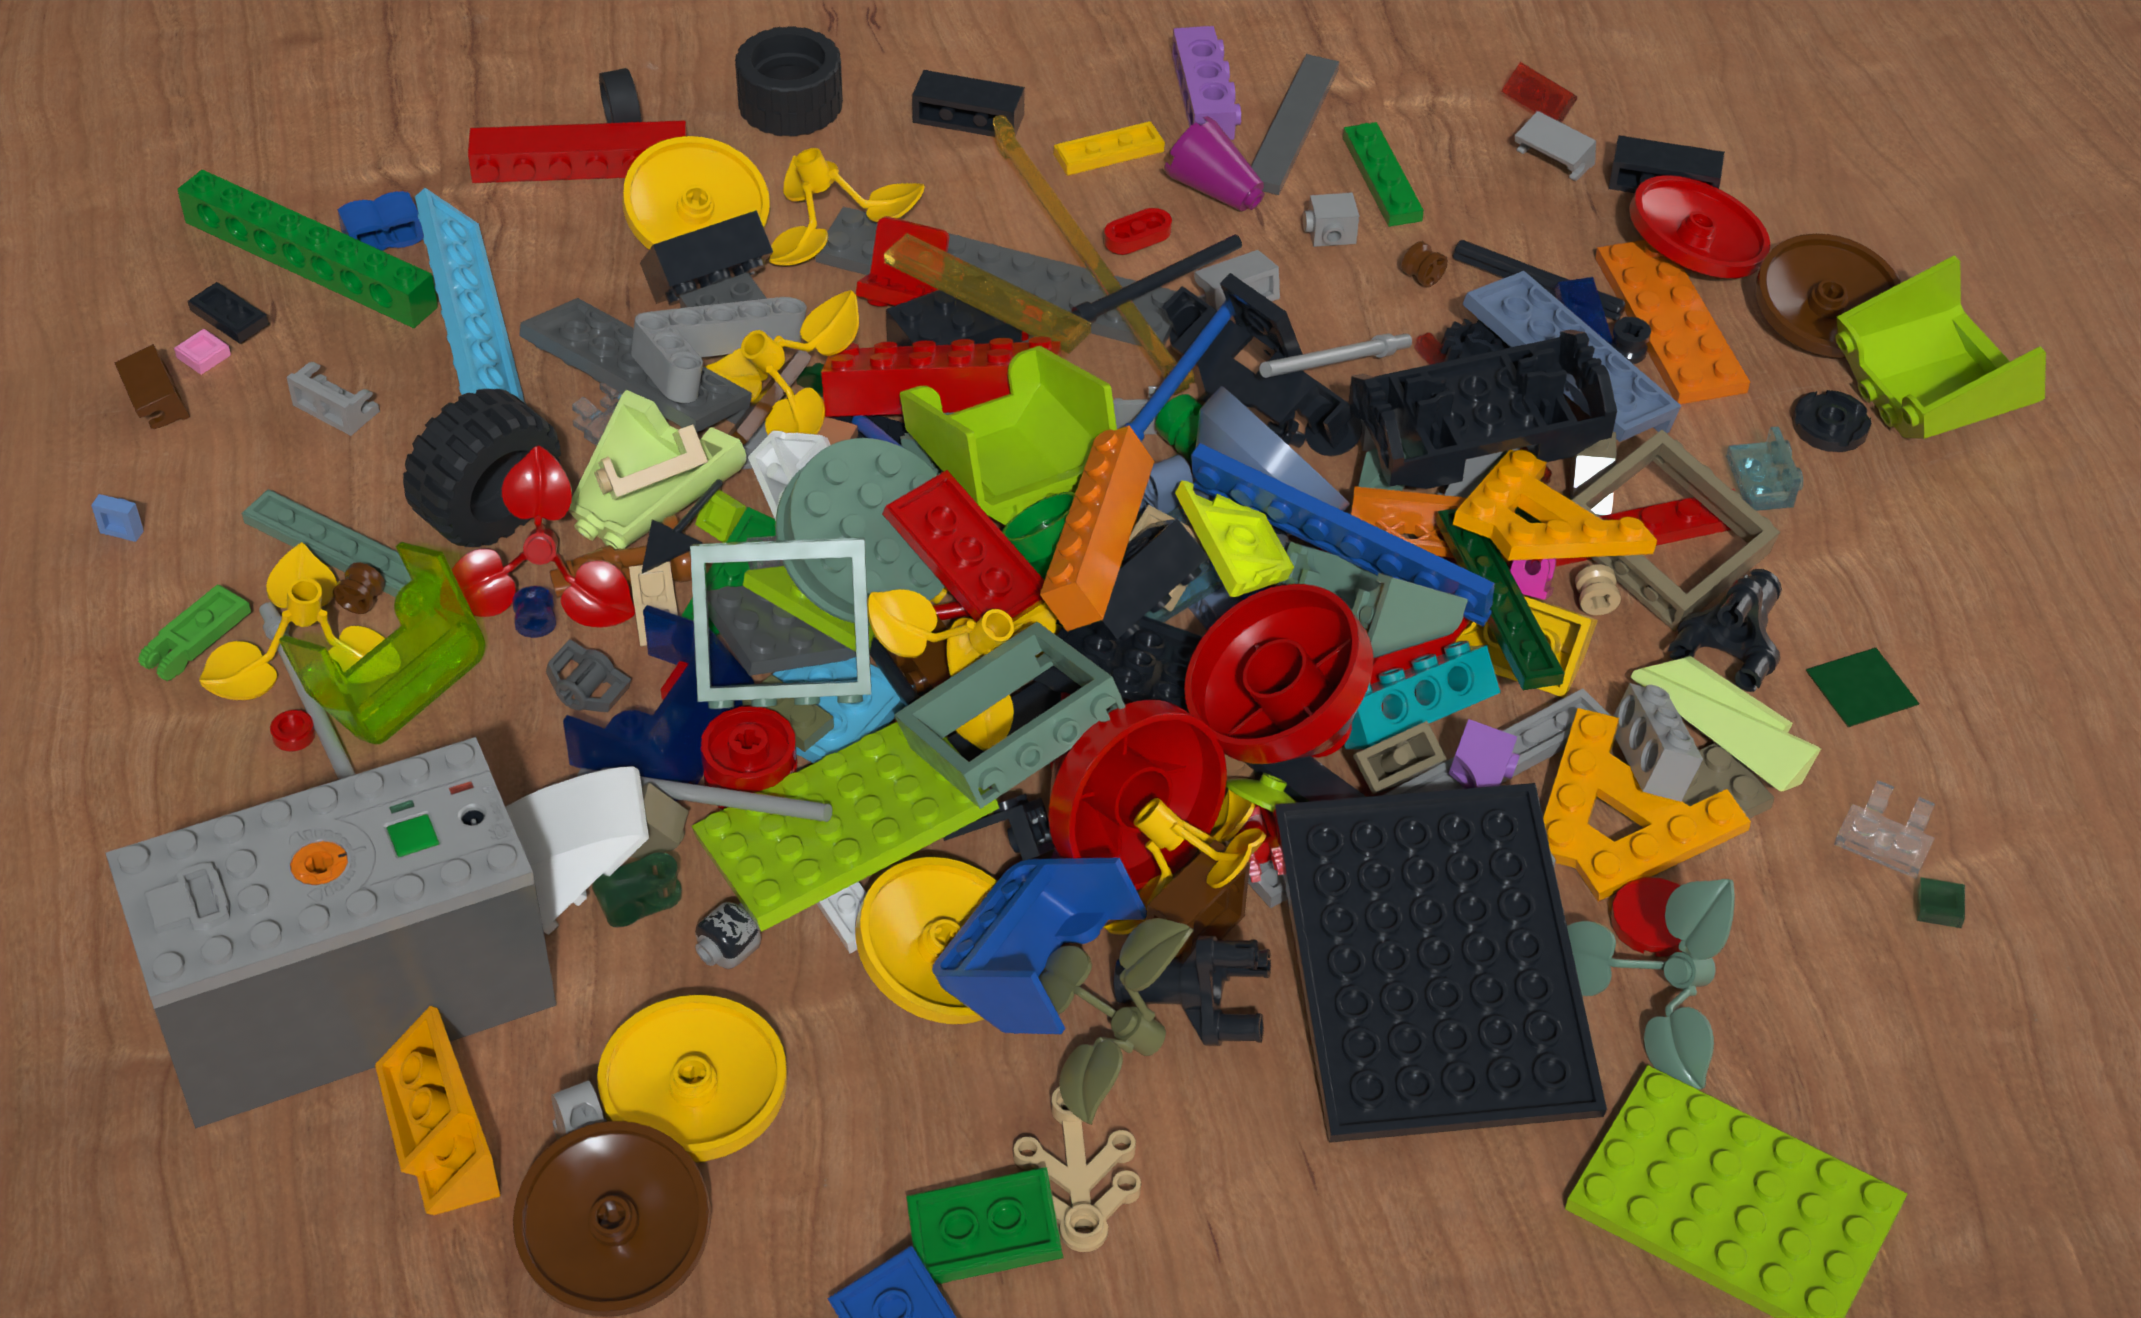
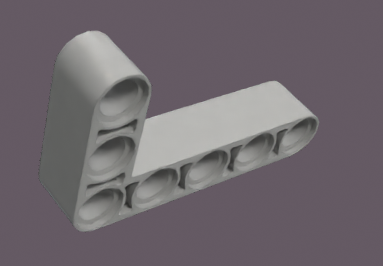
[630,297,807,403]

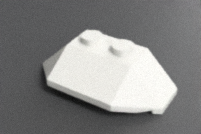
[748,430,831,521]

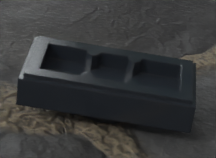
[188,282,269,344]

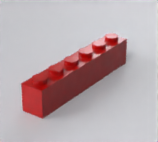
[468,121,687,183]

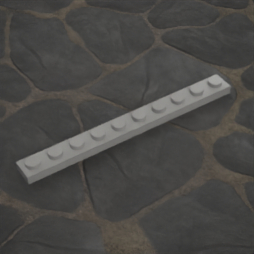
[1248,688,1610,908]

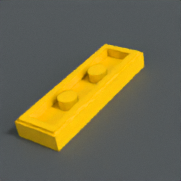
[1054,121,1165,176]

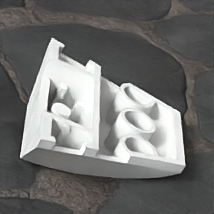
[505,766,649,935]

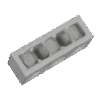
[1614,683,1703,802]

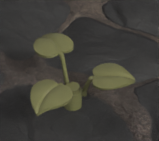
[1038,918,1194,1125]

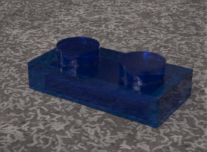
[1555,277,1613,345]

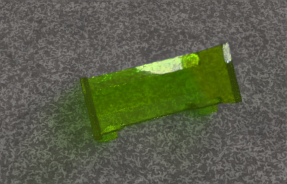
[278,542,485,744]

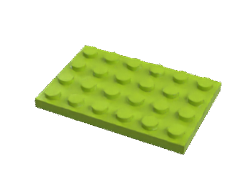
[692,722,999,932]
[1565,1065,1908,1318]

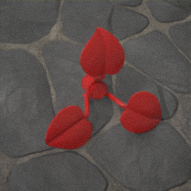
[444,445,635,628]

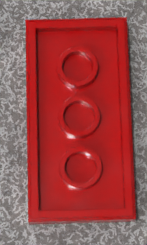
[882,470,1045,623]

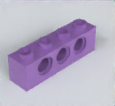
[1172,26,1241,140]

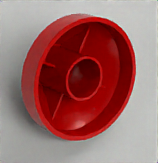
[1185,584,1373,764]
[1049,700,1227,890]

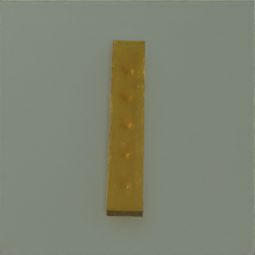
[884,233,1092,354]

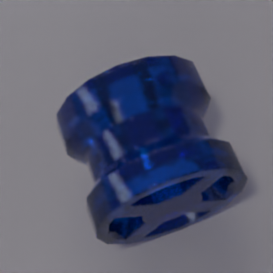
[512,586,556,638]

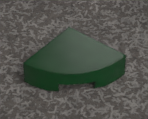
[796,363,824,397]

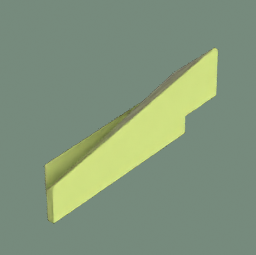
[1630,656,1821,791]

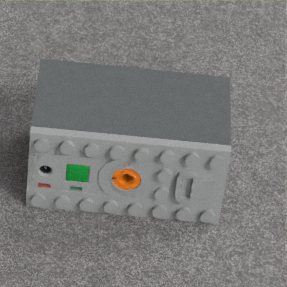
[105,737,557,1129]

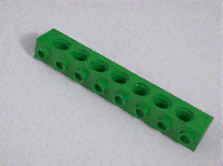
[177,169,438,328]

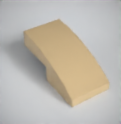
[629,562,681,647]

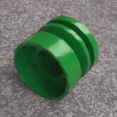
[1002,491,1075,580]

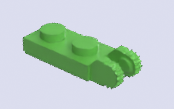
[138,584,251,681]

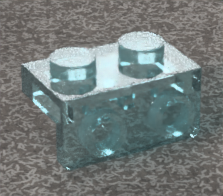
[1726,426,1803,511]

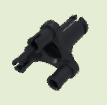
[1668,569,1782,692]
[1114,936,1271,1046]

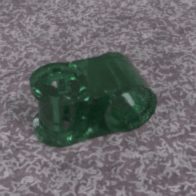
[592,852,682,927]

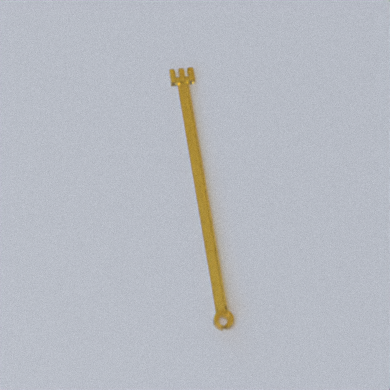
[993,116,1195,395]

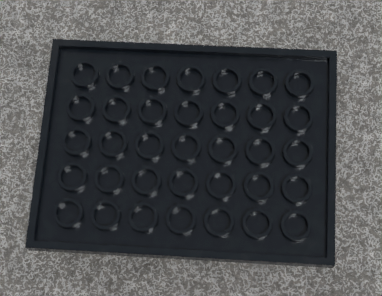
[1273,783,1607,1143]

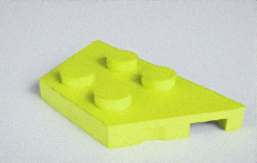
[1175,480,1294,597]

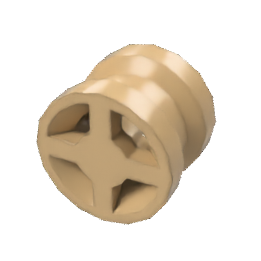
[1575,564,1621,615]

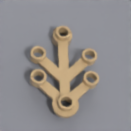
[1013,1087,1141,1252]

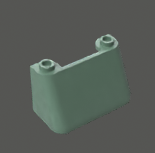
[1276,542,1468,658]

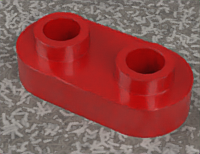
[1104,208,1172,255]

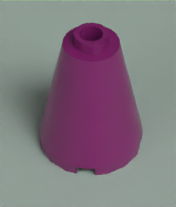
[1164,116,1264,211]

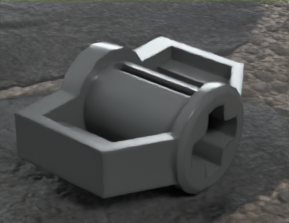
[546,639,631,713]

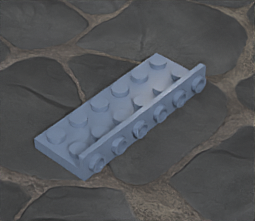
[1463,271,1681,442]

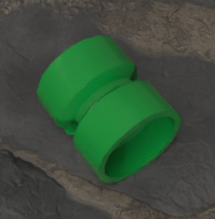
[1155,394,1202,465]

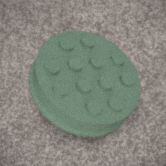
[775,438,945,625]

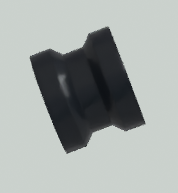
[1610,317,1651,364]

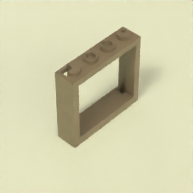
[1571,430,1780,632]

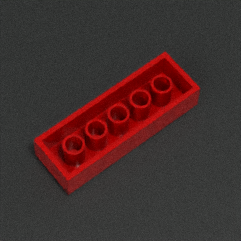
[821,336,1062,417]

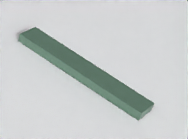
[242,489,448,616]

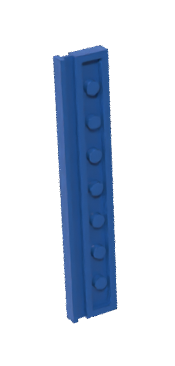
[1191,443,1494,627]

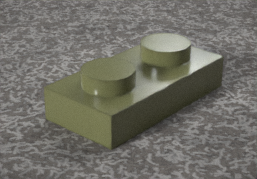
[742,674,834,752]

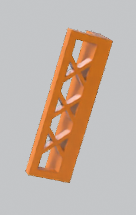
[1350,486,1515,564]

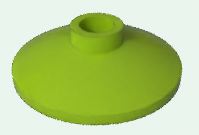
[1226,773,1297,812]

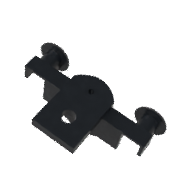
[1162,273,1362,456]

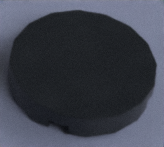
[1792,390,1872,452]

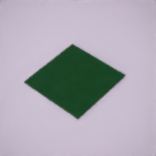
[1806,648,1920,727]

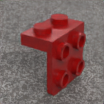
[856,216,950,306]

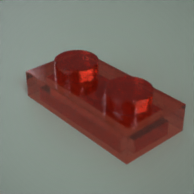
[1501,62,1578,123]

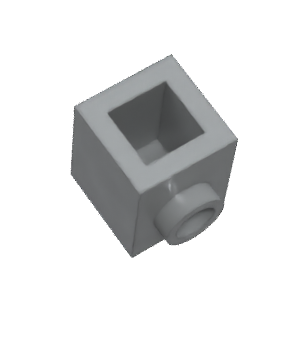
[1303,193,1359,247]

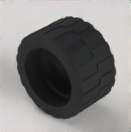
[735,26,843,137]

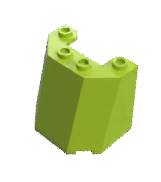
[1835,255,2046,439]
[900,346,1117,525]

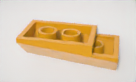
[375,1006,501,1215]

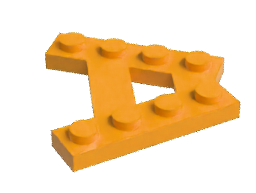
[1452,450,1657,561]
[1543,708,1751,902]

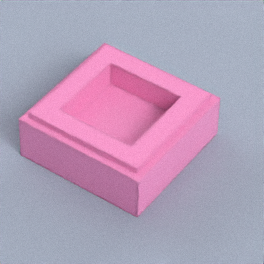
[174,329,231,375]

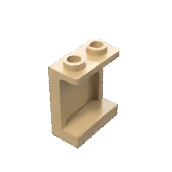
[594,424,708,500]

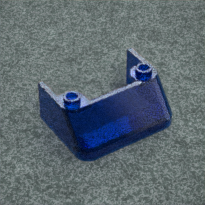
[563,605,754,801]

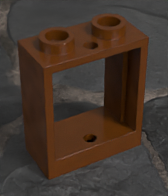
[1146,840,1250,959]

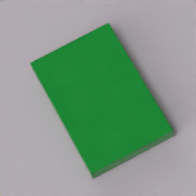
[906,1167,1064,1285]

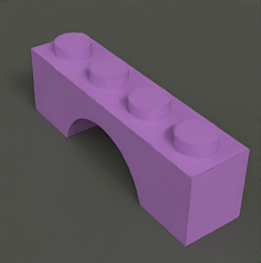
[1449,719,1520,789]

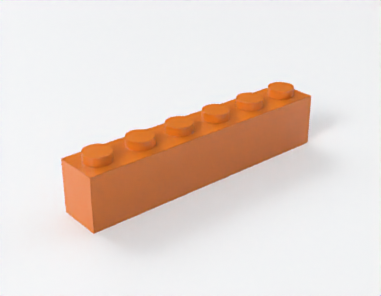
[1040,425,1155,632]

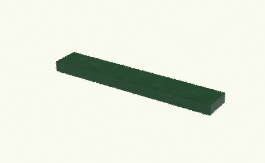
[1436,508,1565,690]

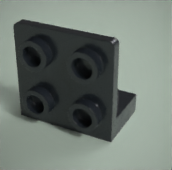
[943,794,1055,861]

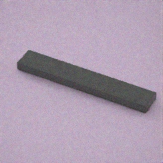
[1251,54,1339,195]

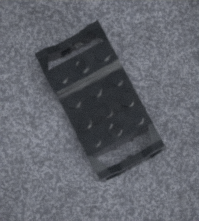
[1348,329,1617,489]

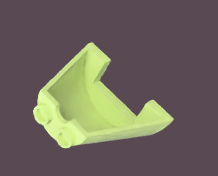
[568,390,747,549]

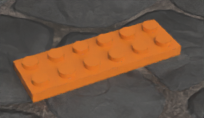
[1595,240,1750,404]

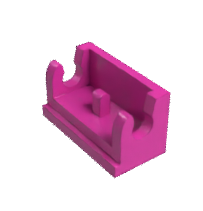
[1510,559,1556,600]

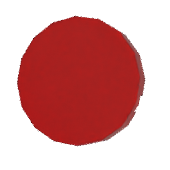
[1611,877,1682,957]

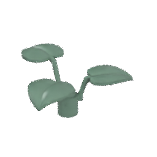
[1567,879,1735,1089]

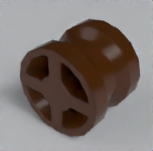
[1401,241,1448,287]
[333,562,385,614]

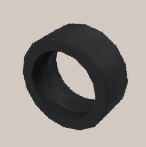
[599,68,642,123]

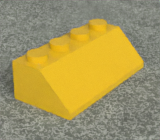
[1455,594,1598,698]

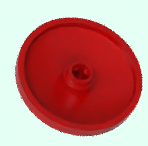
[1629,176,1771,278]

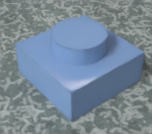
[91,494,144,542]

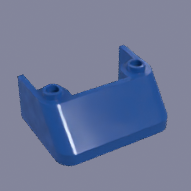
[932,858,1147,1035]

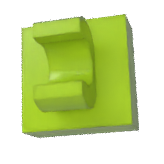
[695,489,746,543]

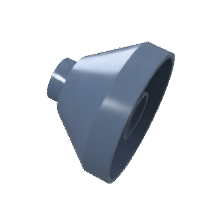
[1192,385,1350,536]

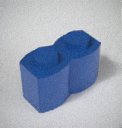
[337,191,424,251]

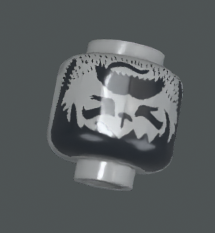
[695,902,761,969]

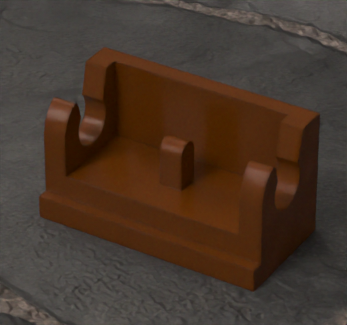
[114,344,190,429]

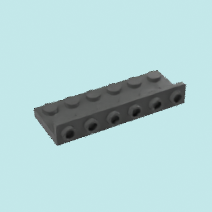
[519,298,752,433]

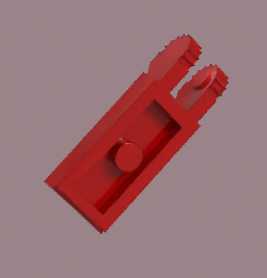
[1233,804,1283,883]

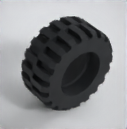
[403,389,561,547]

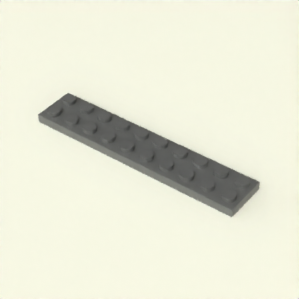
[815,206,1177,352]

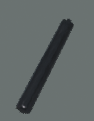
[1453,240,1626,321]

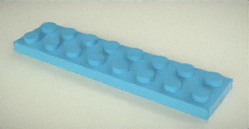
[415,188,525,403]

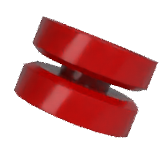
[701,706,798,810]

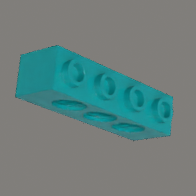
[1344,640,1501,749]

